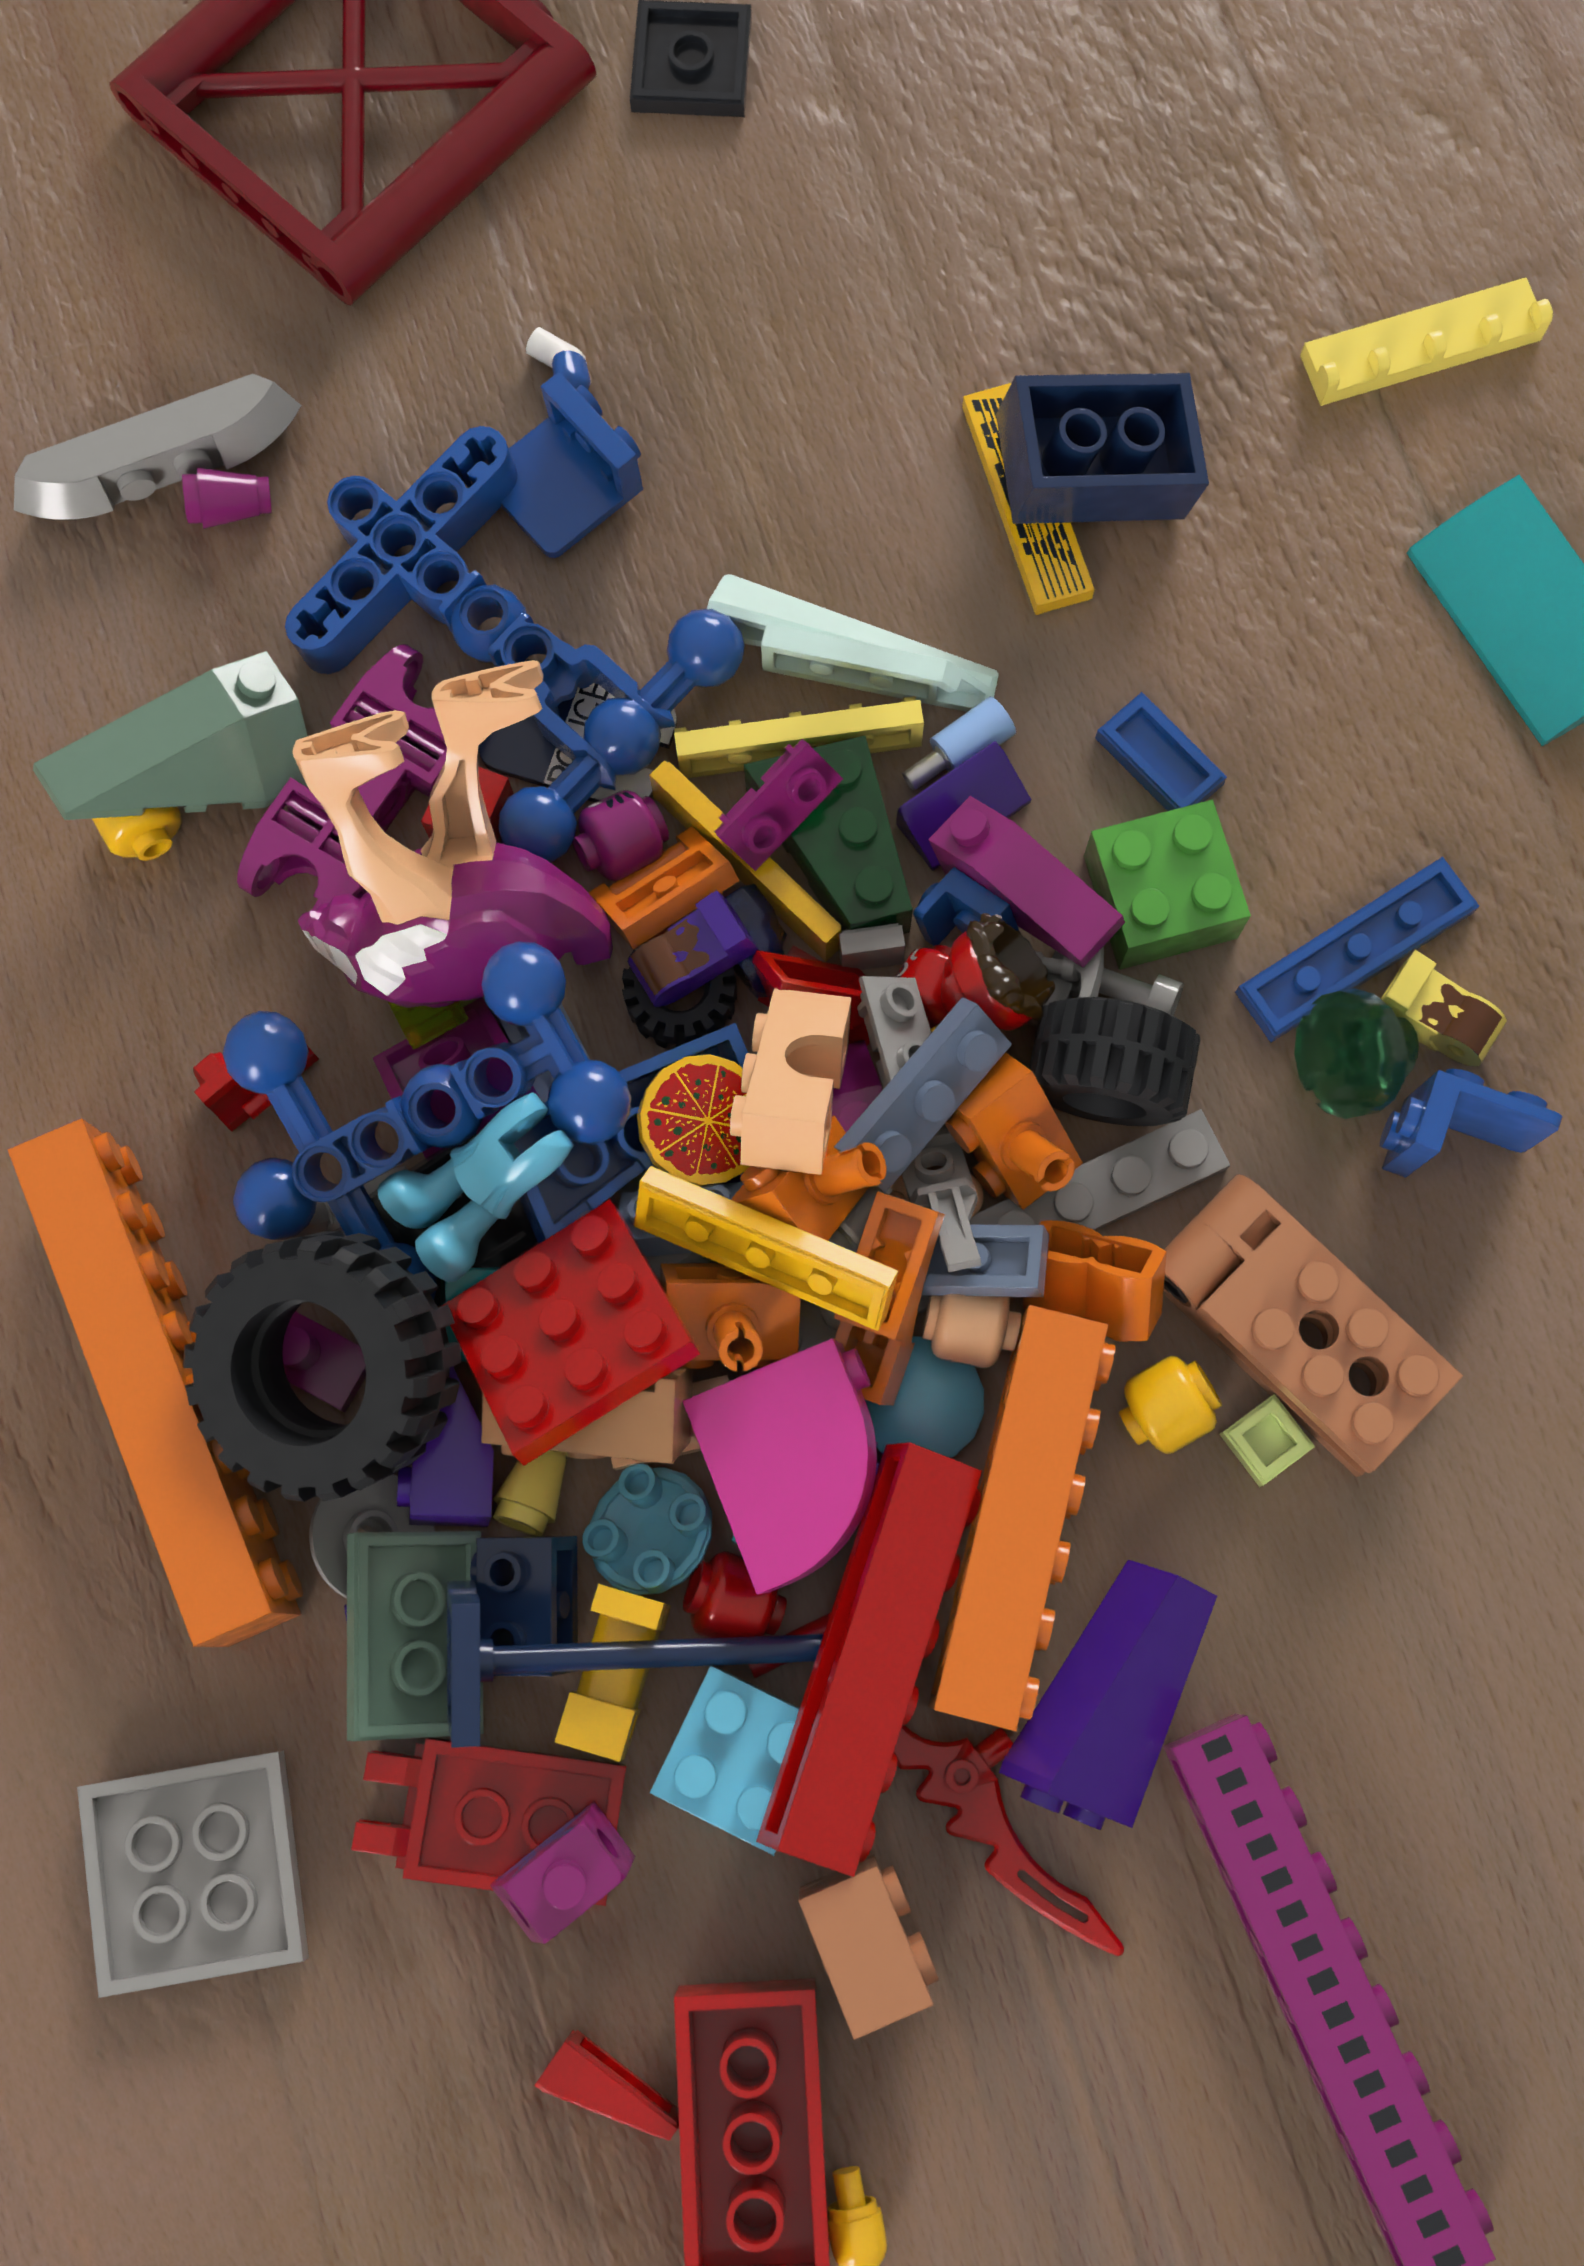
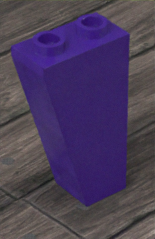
[999,1559,1217,1830]

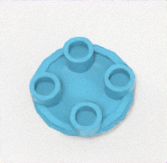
[865,1337,984,1458]
[582,1463,712,1595]

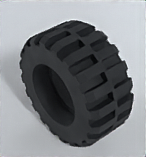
[183,1231,461,1502]

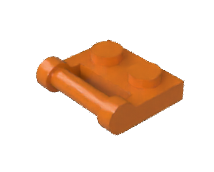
[588,826,739,950]

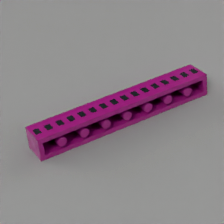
[1163,1714,1496,2266]

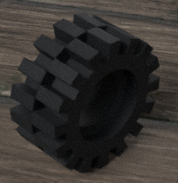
[622,931,737,1048]

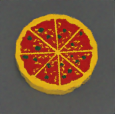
[637,1054,750,1186]

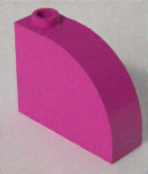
[683,1338,877,1595]

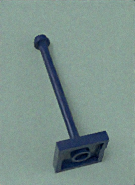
[447,1580,824,1748]

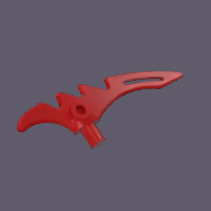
[893,1725,1124,1956]

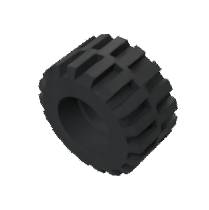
[1029,997,1200,1126]

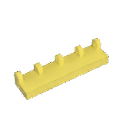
[1300,278,1553,406]
[674,696,924,778]

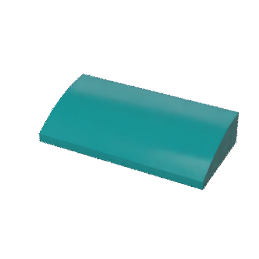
[1406,474,1584,747]

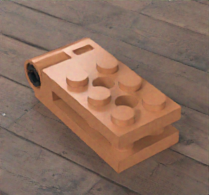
[1163,1174,1463,1477]

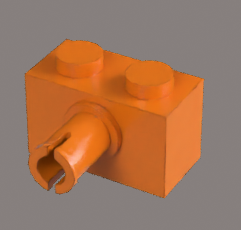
[945,1052,1083,1210]
[730,1115,886,1241]
[660,1263,801,1371]

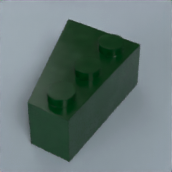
[744,736,913,934]

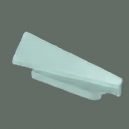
[707,575,999,712]

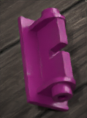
[714,739,843,871]

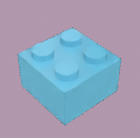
[650,1666,800,1856]

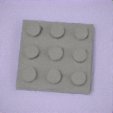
[77,1750,309,1998]

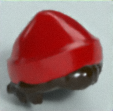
[941,913,1056,1031]

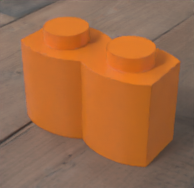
[1023,1220,1167,1342]

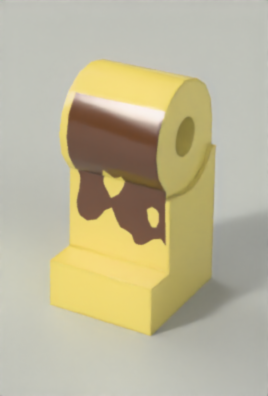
[1372,950,1507,1067]

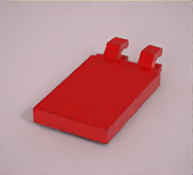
[351,1737,626,1906]

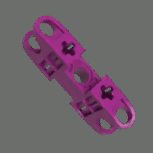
[237,644,447,910]

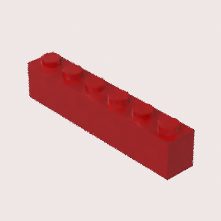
[756,1442,982,1877]

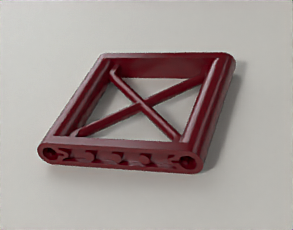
[109,0,596,305]

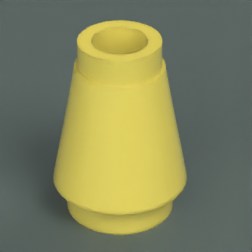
[493,1450,567,1536]

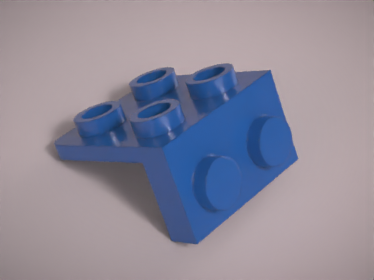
[500,372,643,558]
[1380,1069,1562,1178]

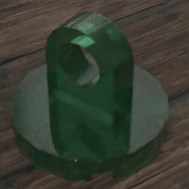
[1294,989,1419,1119]

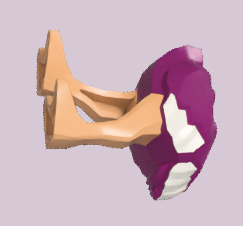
[292,660,613,1008]

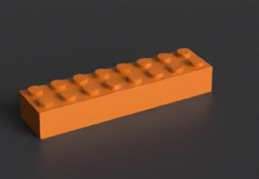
[8,1118,303,1647]

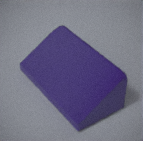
[896,741,1031,871]

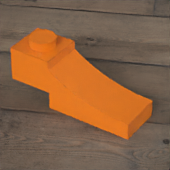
[834,1191,945,1406]

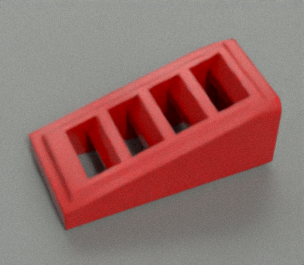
[534,2030,679,2141]

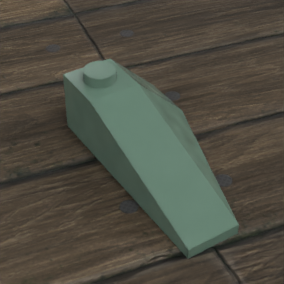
[33,651,308,820]

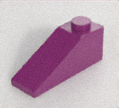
[928,796,1125,968]

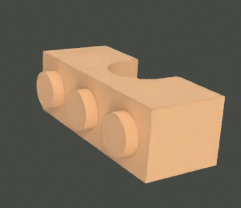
[730,988,851,1175]

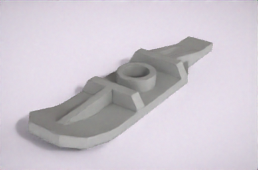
[901,1117,981,1272]

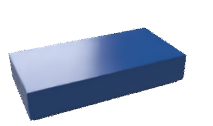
[1095,692,1227,811]

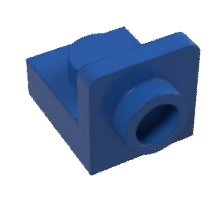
[913,867,1020,946]

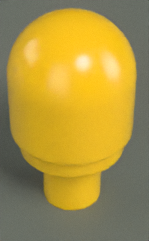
[828,2166,887,2266]

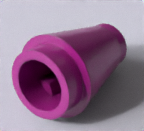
[182,468,272,529]

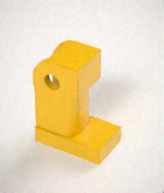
[555,1584,671,1762]

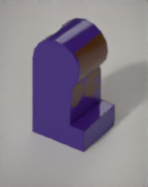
[627,890,760,1007]

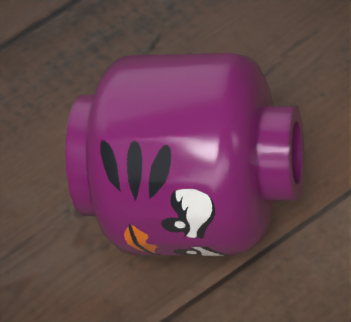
[572,790,669,882]

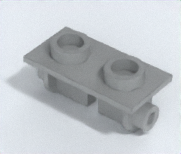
[857,976,931,1089]

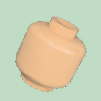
[922,1294,1021,1368]

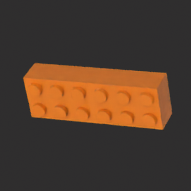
[928,1305,1115,1731]

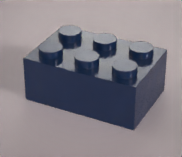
[996,373,1209,524]

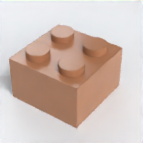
[798,1855,939,2040]

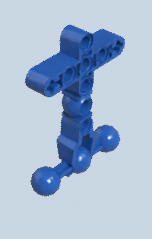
[285,426,745,863]

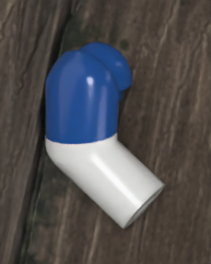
[526,327,591,390]

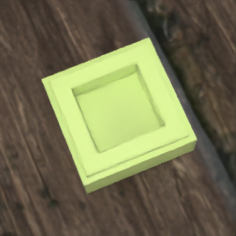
[1219,1394,1315,1487]

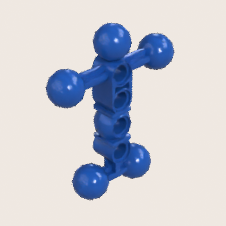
[223,941,631,1300]

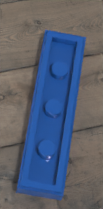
[1235,857,1480,1043]

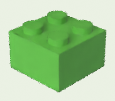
[1083,799,1251,970]

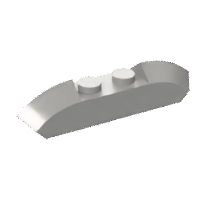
[14,373,302,520]

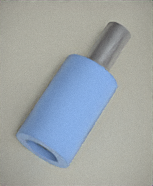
[902,696,1016,791]

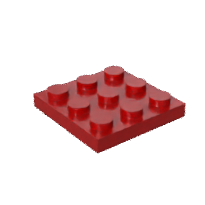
[441,1199,701,1466]

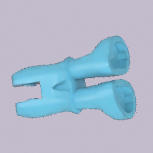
[377,1092,574,1282]

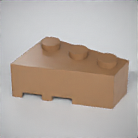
[481,1367,693,1464]

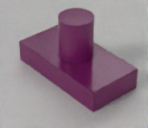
[283,1311,366,1413]

